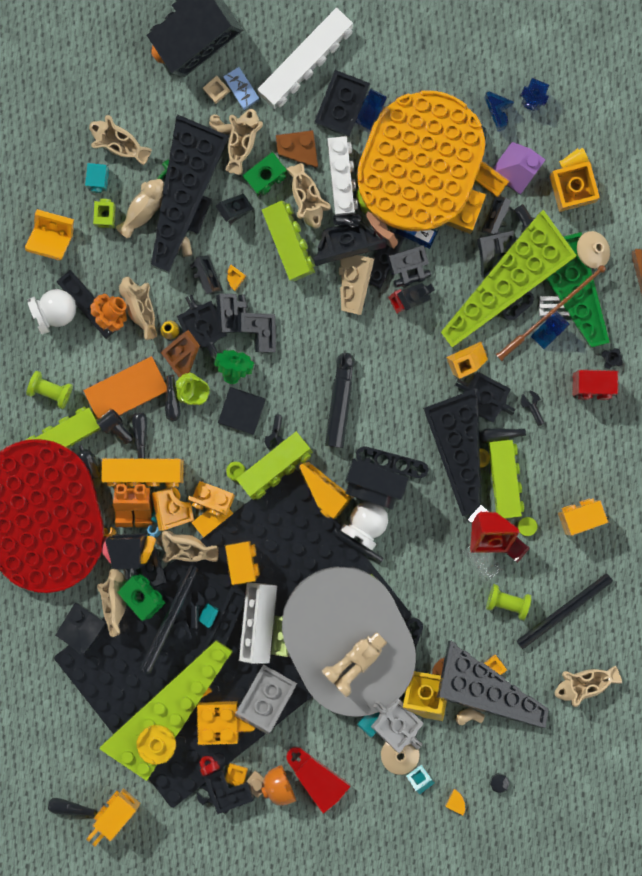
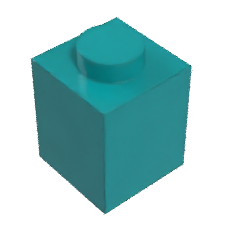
[85,163,109,193]

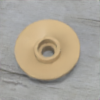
[577,231,610,269]
[381,742,419,775]

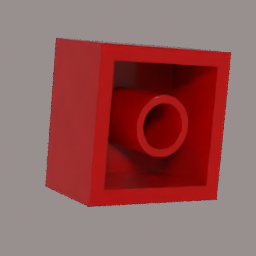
[573,370,618,400]

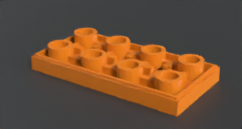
[83,356,167,419]

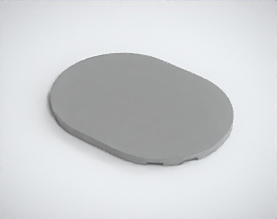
[282,567,416,716]

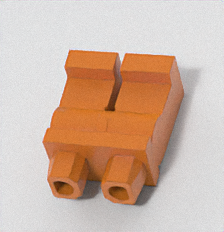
[113,484,153,527]

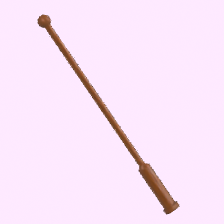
[496,265,606,361]

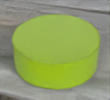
[226,462,246,481]
[517,517,537,536]

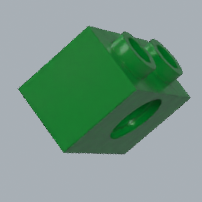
[243,152,287,197]
[117,575,165,621]

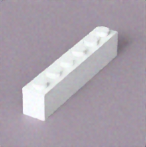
[257,7,353,110]

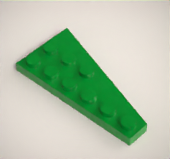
[546,232,610,348]

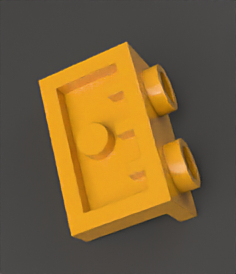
[188,481,235,517]

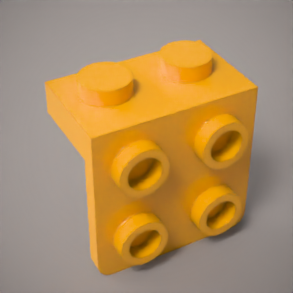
[25,209,74,260]

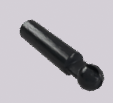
[325,353,355,448]

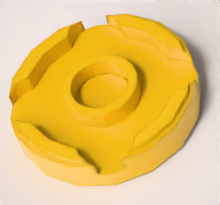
[137,725,176,765]

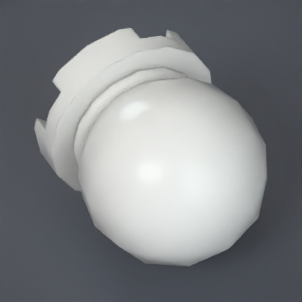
[27,289,76,335]
[341,501,388,550]

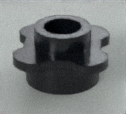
[602,348,623,369]

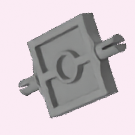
[371,698,424,753]

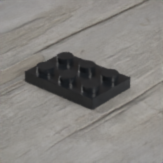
[314,70,370,137]

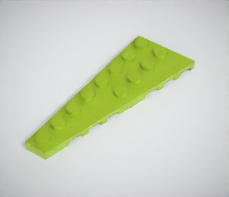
[441,210,577,347]
[100,640,232,781]

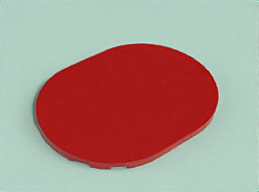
[0,439,104,593]

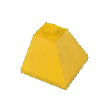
[403,671,447,721]

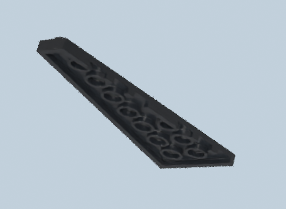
[151,114,229,274]

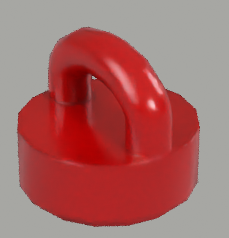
[200,756,220,776]

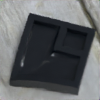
[477,230,516,277]
[55,602,107,656]

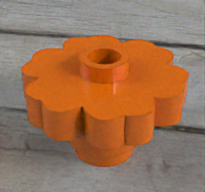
[90,294,127,332]

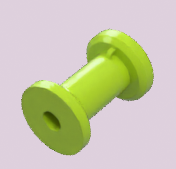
[26,370,73,410]
[486,584,531,621]

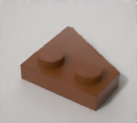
[276,130,318,168]
[161,330,200,378]

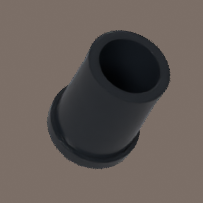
[77,445,101,479]

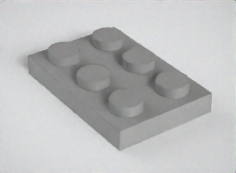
[235,664,297,735]

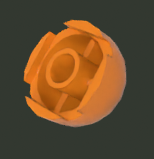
[261,765,296,806]

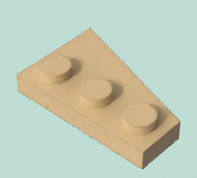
[339,255,374,315]

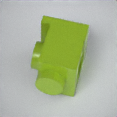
[93,199,116,228]

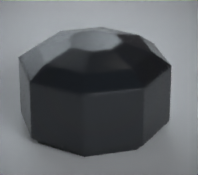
[489,773,509,793]

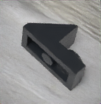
[216,193,254,224]

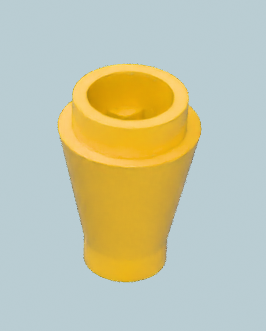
[559,148,589,168]
[161,320,180,339]

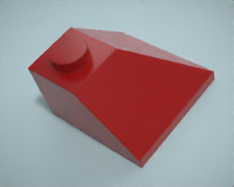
[470,511,520,553]

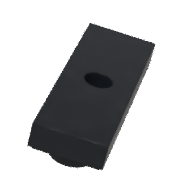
[369,229,405,289]

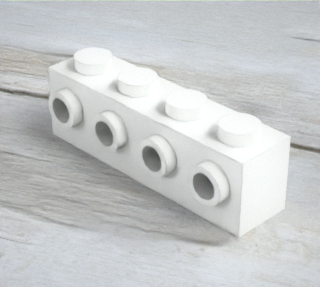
[328,136,358,216]
[239,583,277,663]

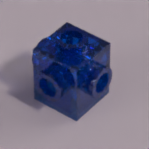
[520,78,549,111]

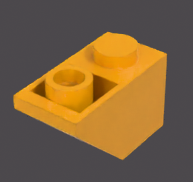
[446,342,488,379]

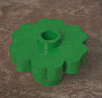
[214,350,254,384]

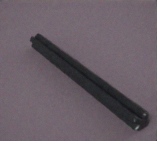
[140,565,199,673]
[517,574,613,649]

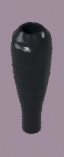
[165,375,181,421]
[132,413,147,459]
[479,428,526,444]
[48,798,95,817]

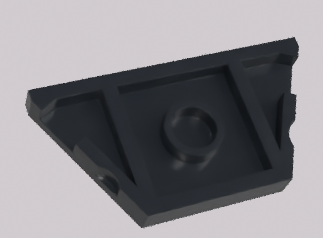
[314,221,387,266]

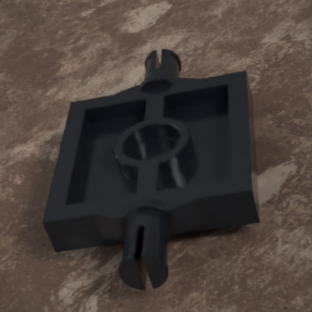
[177,295,227,357]
[454,371,516,423]

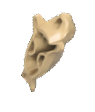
[226,109,263,175]
[89,115,152,165]
[286,163,331,228]
[116,179,164,238]
[119,277,158,340]
[155,531,219,562]
[97,569,126,637]
[555,666,622,707]

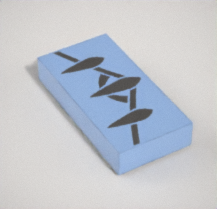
[223,67,260,110]

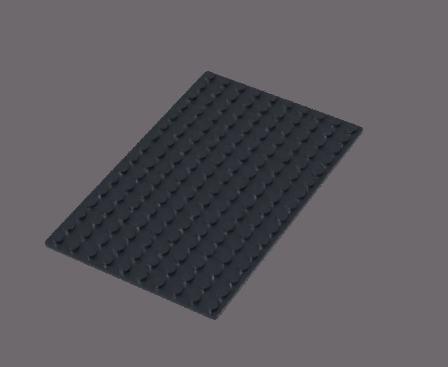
[54,469,411,808]

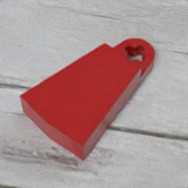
[286,746,351,814]

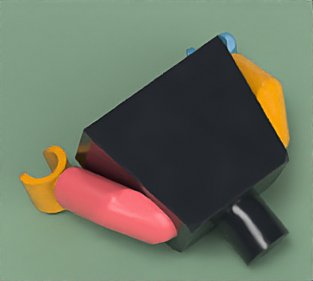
[102,525,161,580]

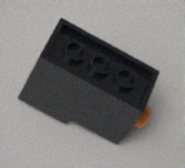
[146,0,244,77]

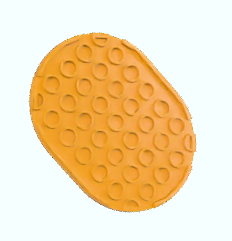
[358,91,485,231]

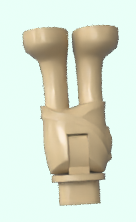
[322,632,387,697]

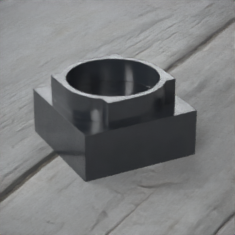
[345,459,409,510]

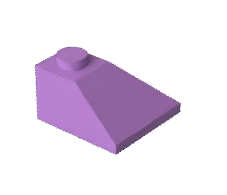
[493,142,546,195]

